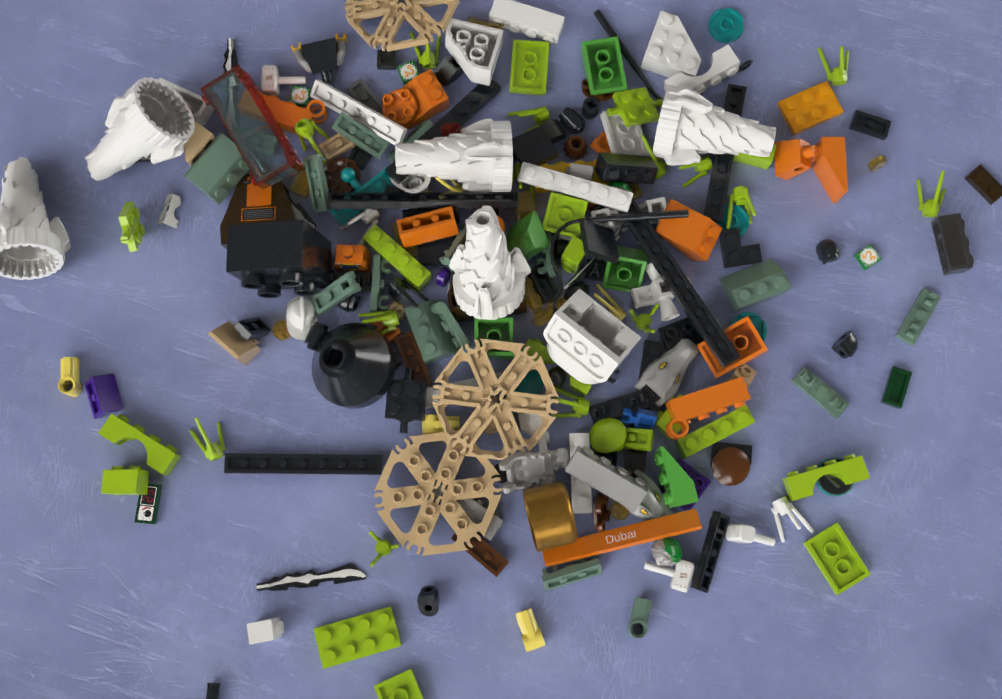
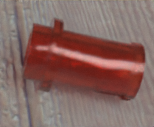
[441,122,461,137]

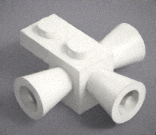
[630,263,692,321]

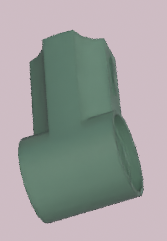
[627,597,652,638]

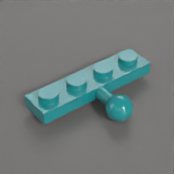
[330,166,394,226]

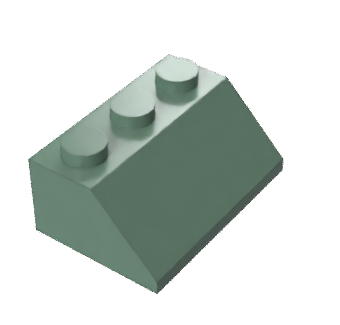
[184,133,255,205]
[719,259,792,313]
[404,300,460,365]

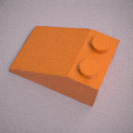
[401,69,450,130]
[811,137,848,203]
[655,199,723,261]
[697,316,769,379]

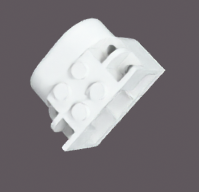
[543,289,641,384]

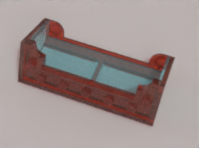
[200,64,305,189]

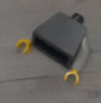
[291,33,347,83]

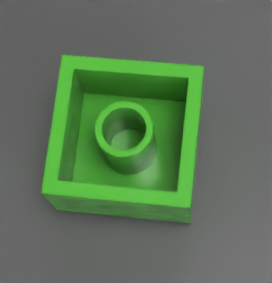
[474,318,514,360]

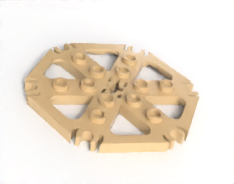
[345,0,460,52]
[432,338,559,460]
[374,432,502,556]

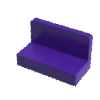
[84,374,124,419]

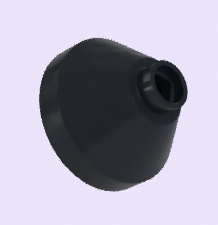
[312,323,396,409]

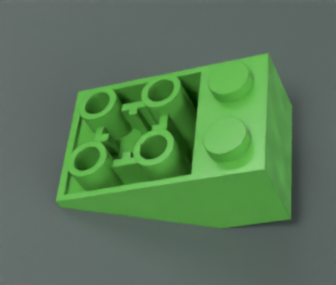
[653,446,699,508]

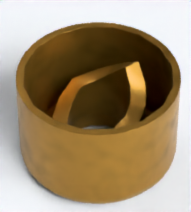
[522,481,578,552]

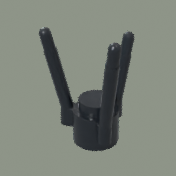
[387,276,429,316]

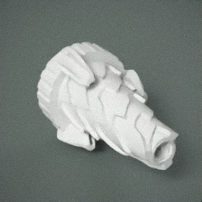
[85,77,195,181]
[653,85,776,166]
[395,118,513,192]
[0,157,71,280]
[449,206,531,320]

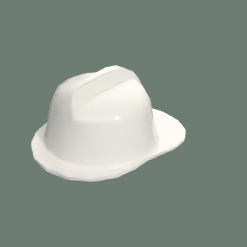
[390,174,431,194]
[286,296,317,340]

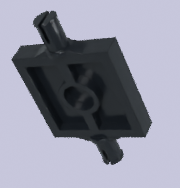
[385,367,428,434]

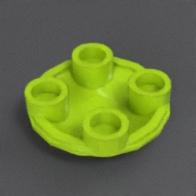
[589,418,627,453]

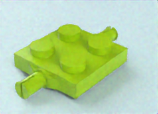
[607,87,663,127]
[118,201,145,252]

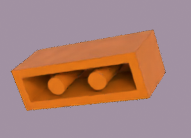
[396,206,459,248]

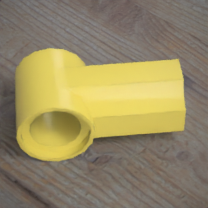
[58,357,82,397]
[422,414,460,435]
[515,608,546,652]

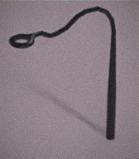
[594,10,753,100]
[550,210,689,315]

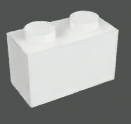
[247,617,284,645]

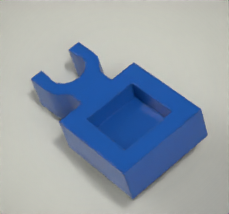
[621,408,658,430]

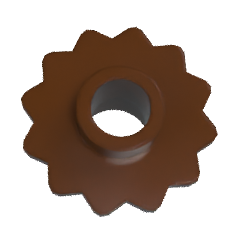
[563,135,588,160]

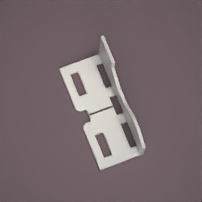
[158,193,181,229]

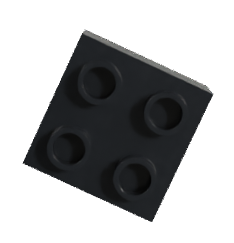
[226,219,331,298]

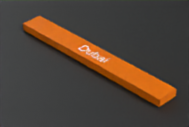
[542,508,702,567]

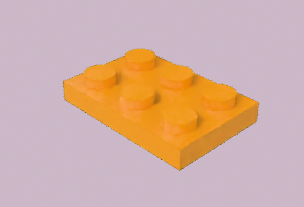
[777,81,844,136]

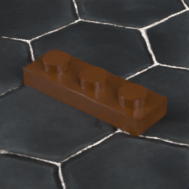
[394,331,433,387]
[451,533,509,577]

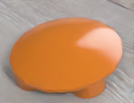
[382,89,417,125]

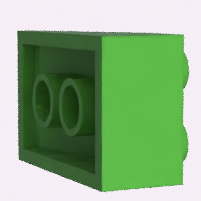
[580,36,627,96]

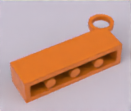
[237,88,328,135]
[665,376,751,440]

